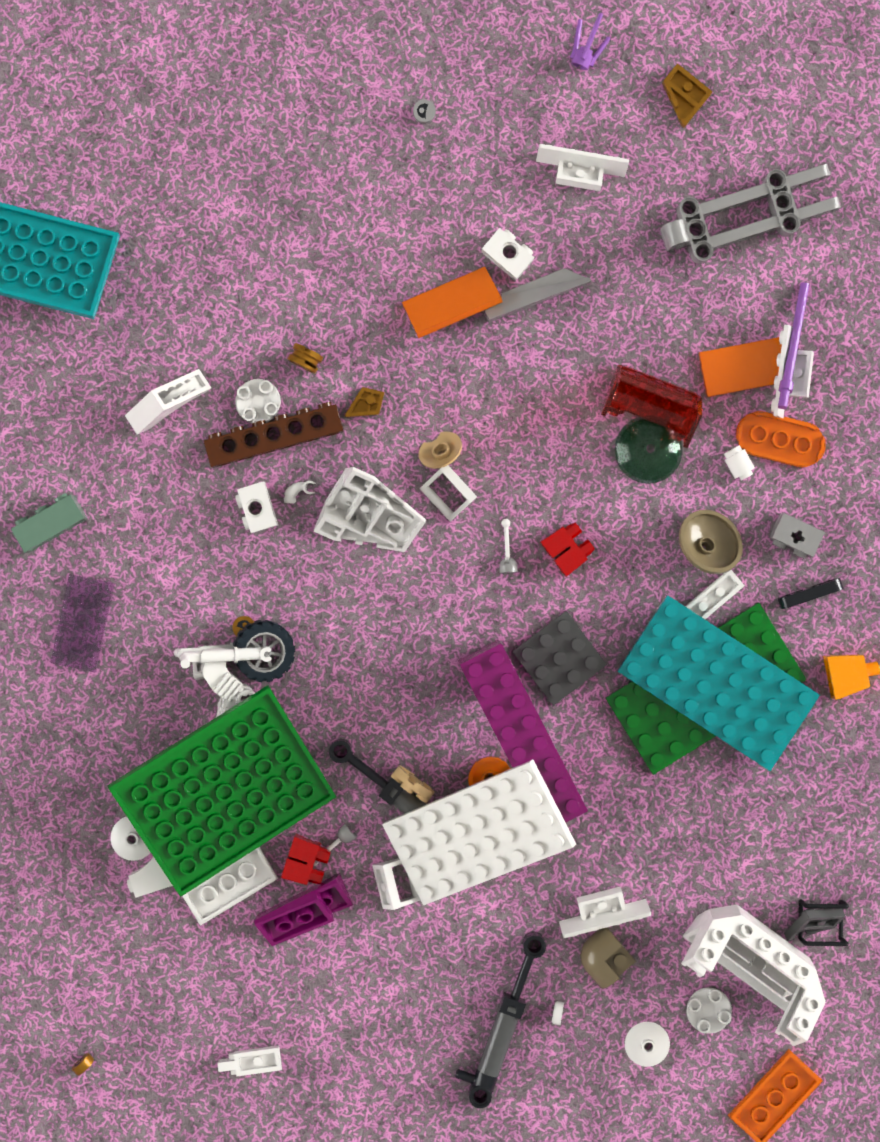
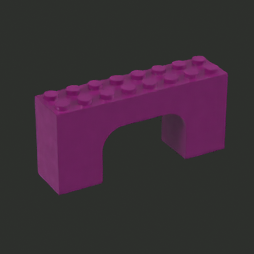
[458,640,588,823]

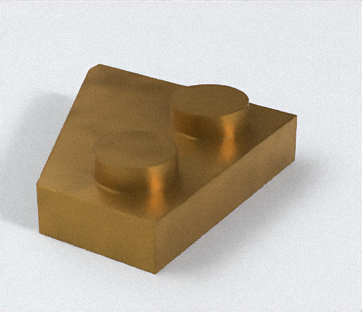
[662,63,712,128]

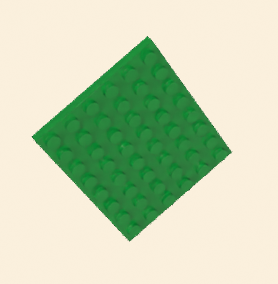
[107,685,336,897]

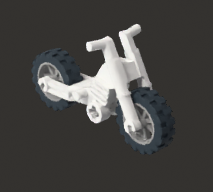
[174,620,295,717]

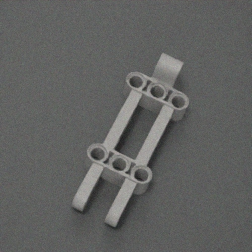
[660,164,841,264]

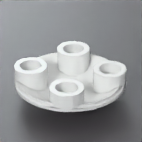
[235,379,281,423]
[686,987,732,1034]

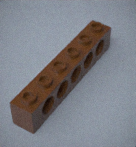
[204,402,344,468]

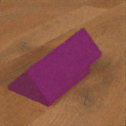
[254,873,353,946]

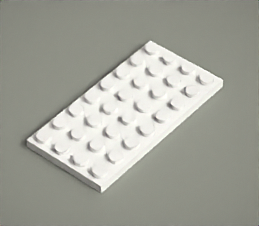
[382,760,576,905]

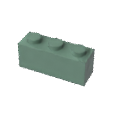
[11,493,88,553]

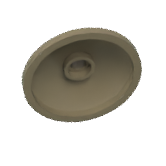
[679,510,743,574]

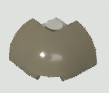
[580,927,636,989]

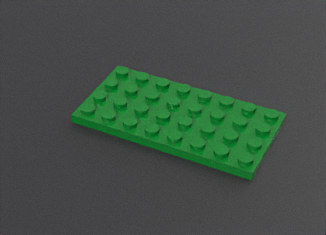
[605,602,807,775]

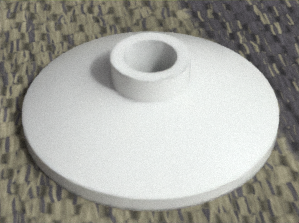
[111,816,151,861]
[625,1022,670,1067]

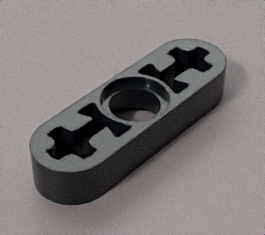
[777,578,844,609]

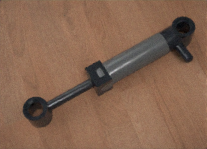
[329,739,428,814]
[455,931,546,1108]

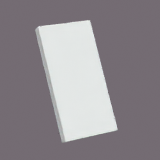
[183,847,278,926]

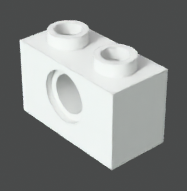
[481,228,534,281]
[235,481,279,533]

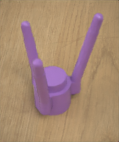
[570,13,610,70]

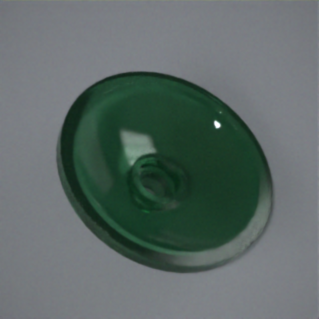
[615,416,683,484]

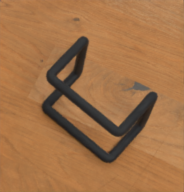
[798,899,849,946]

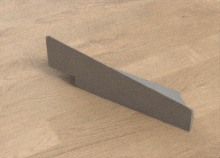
[483,268,591,323]

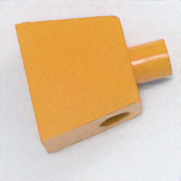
[823,655,880,700]

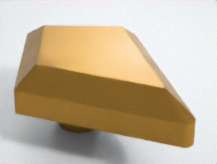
[345,387,385,417]

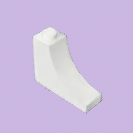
[125,369,211,435]
[127,857,173,898]

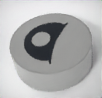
[413,99,436,124]

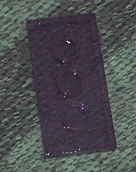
[51,574,115,672]

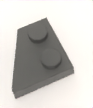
[784,908,846,941]

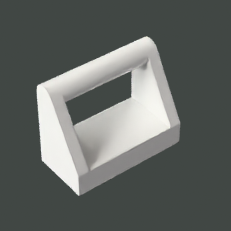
[419,465,477,522]
[372,858,420,910]

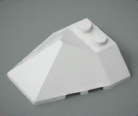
[313,467,426,552]

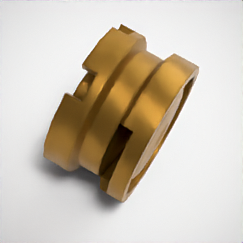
[287,343,323,374]

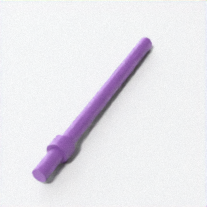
[778,282,809,410]

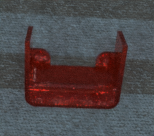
[601,365,702,448]

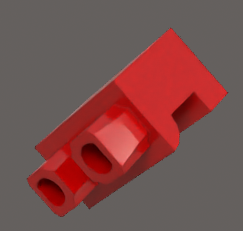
[540,522,595,577]
[281,834,331,885]

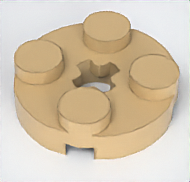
[391,765,435,804]

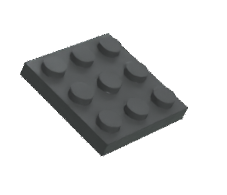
[512,611,607,706]

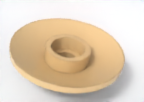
[419,432,462,469]

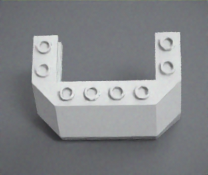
[681,904,826,1046]

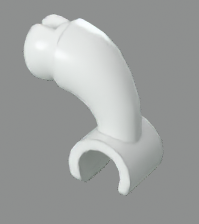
[284,481,316,504]

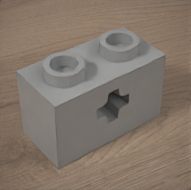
[768,513,825,559]

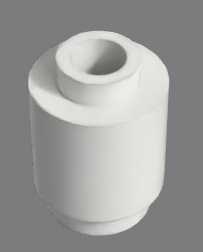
[724,445,755,480]

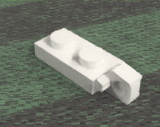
[218,1045,282,1077]

